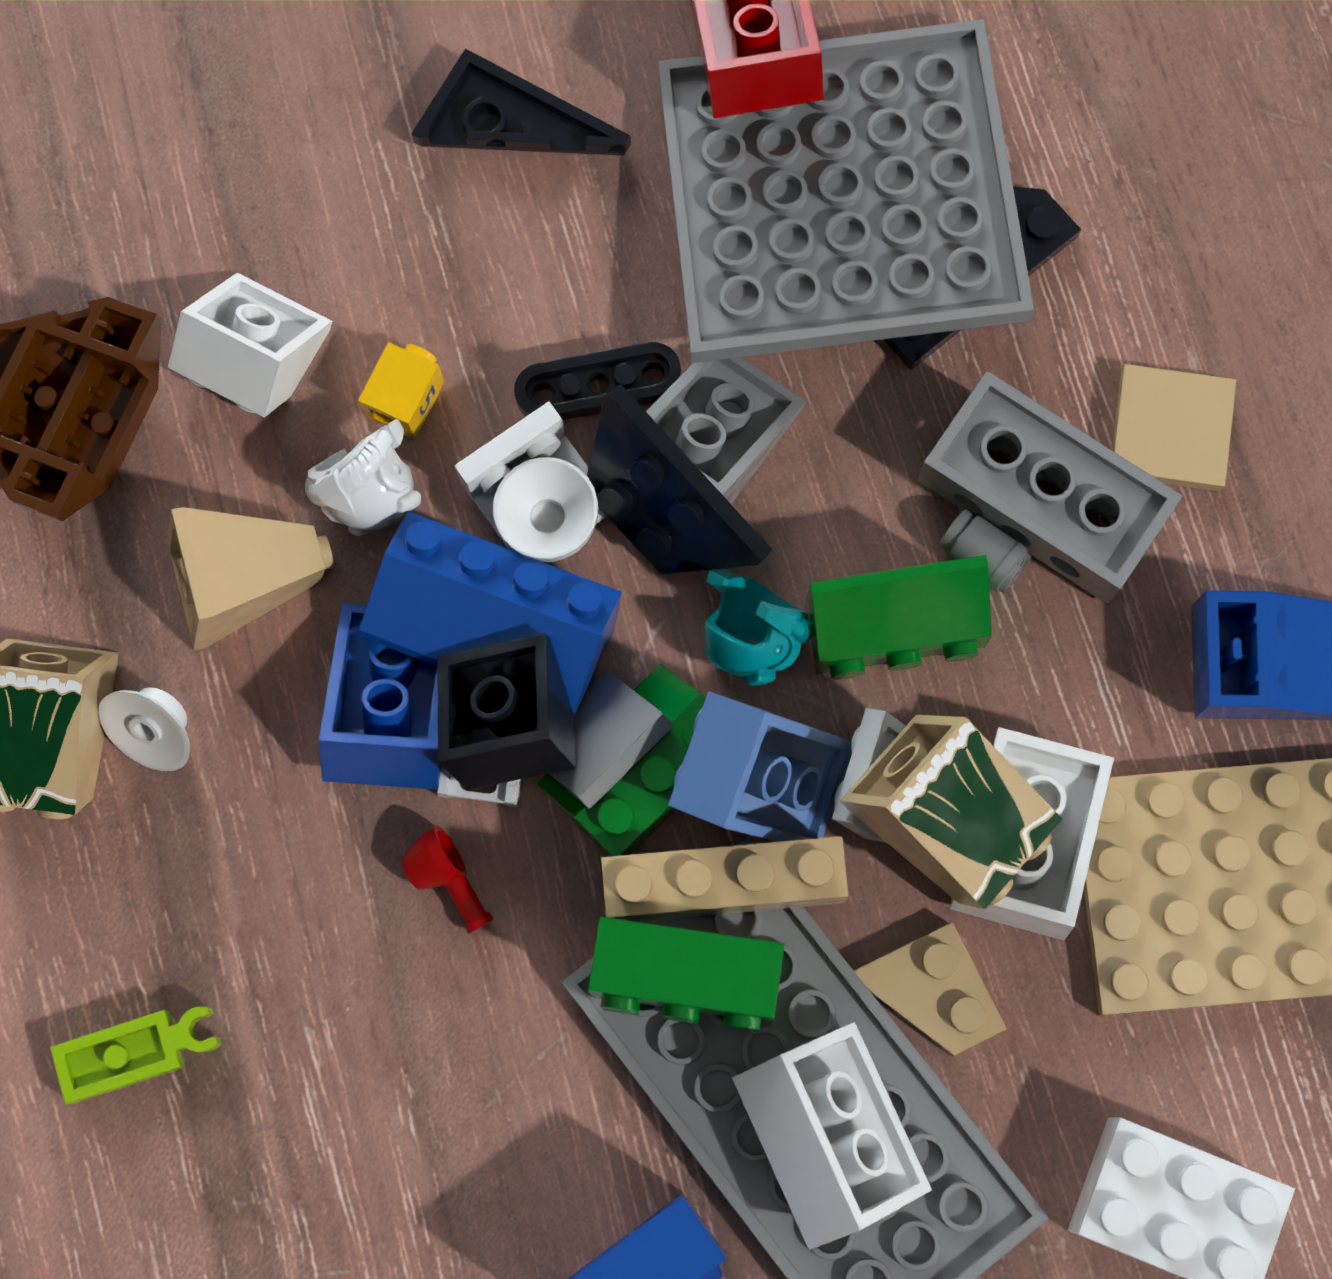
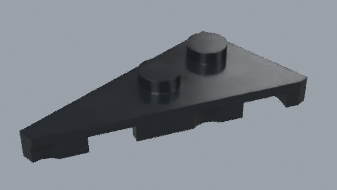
[411,48,631,156]

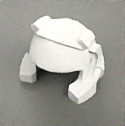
[305,418,421,536]

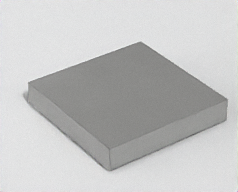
[549,670,673,809]

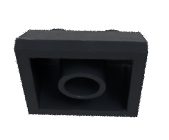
[437,633,576,790]

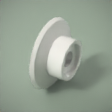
[98,687,190,771]

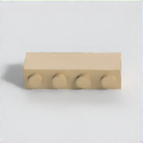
[601,836,849,922]

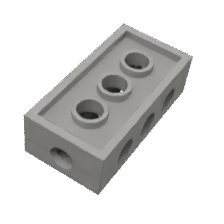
[918,371,1183,605]

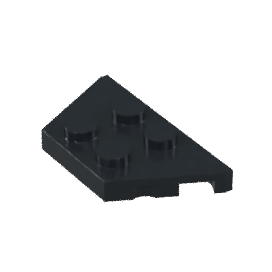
[587,384,773,574]

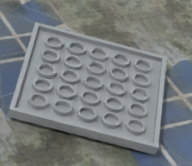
[658,19,1034,363]

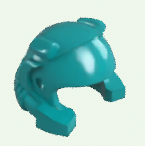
[704,569,814,686]

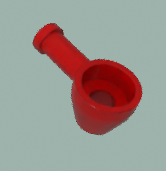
[401,826,494,934]

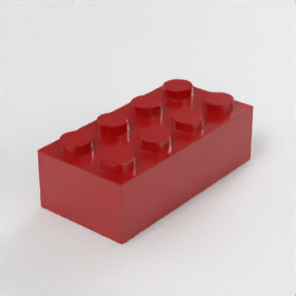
[690,0,824,119]

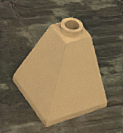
[167,507,333,651]

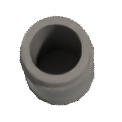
[939,509,1031,593]

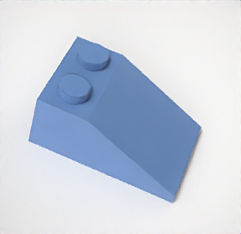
[668,691,852,842]

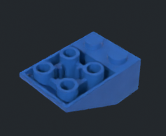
[1191,590,1332,720]

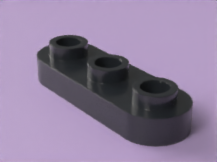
[514,342,681,420]

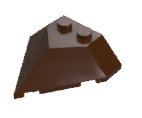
[0,297,161,521]

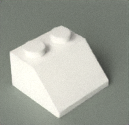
[167,273,332,418]

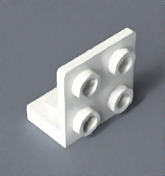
[454,401,607,551]

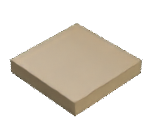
[1112,364,1237,492]

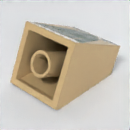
[0,639,118,820]
[840,715,1062,909]

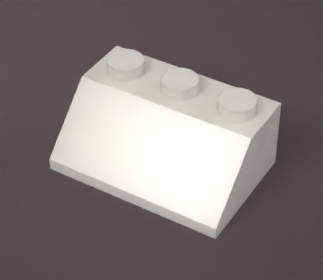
[732,1022,932,1250]

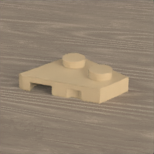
[854,922,1007,1056]

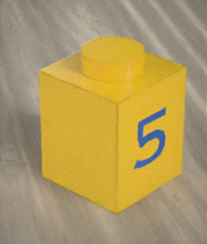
[358,342,445,440]

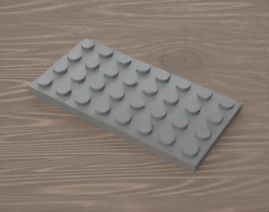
[562,837,1049,1279]

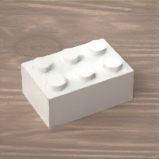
[1067,1117,1295,1279]

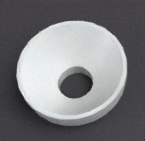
[493,457,598,562]

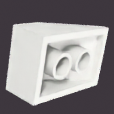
[949,727,1114,941]

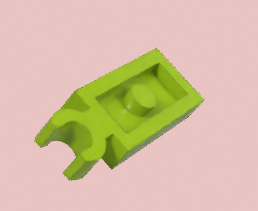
[50,1006,222,1105]

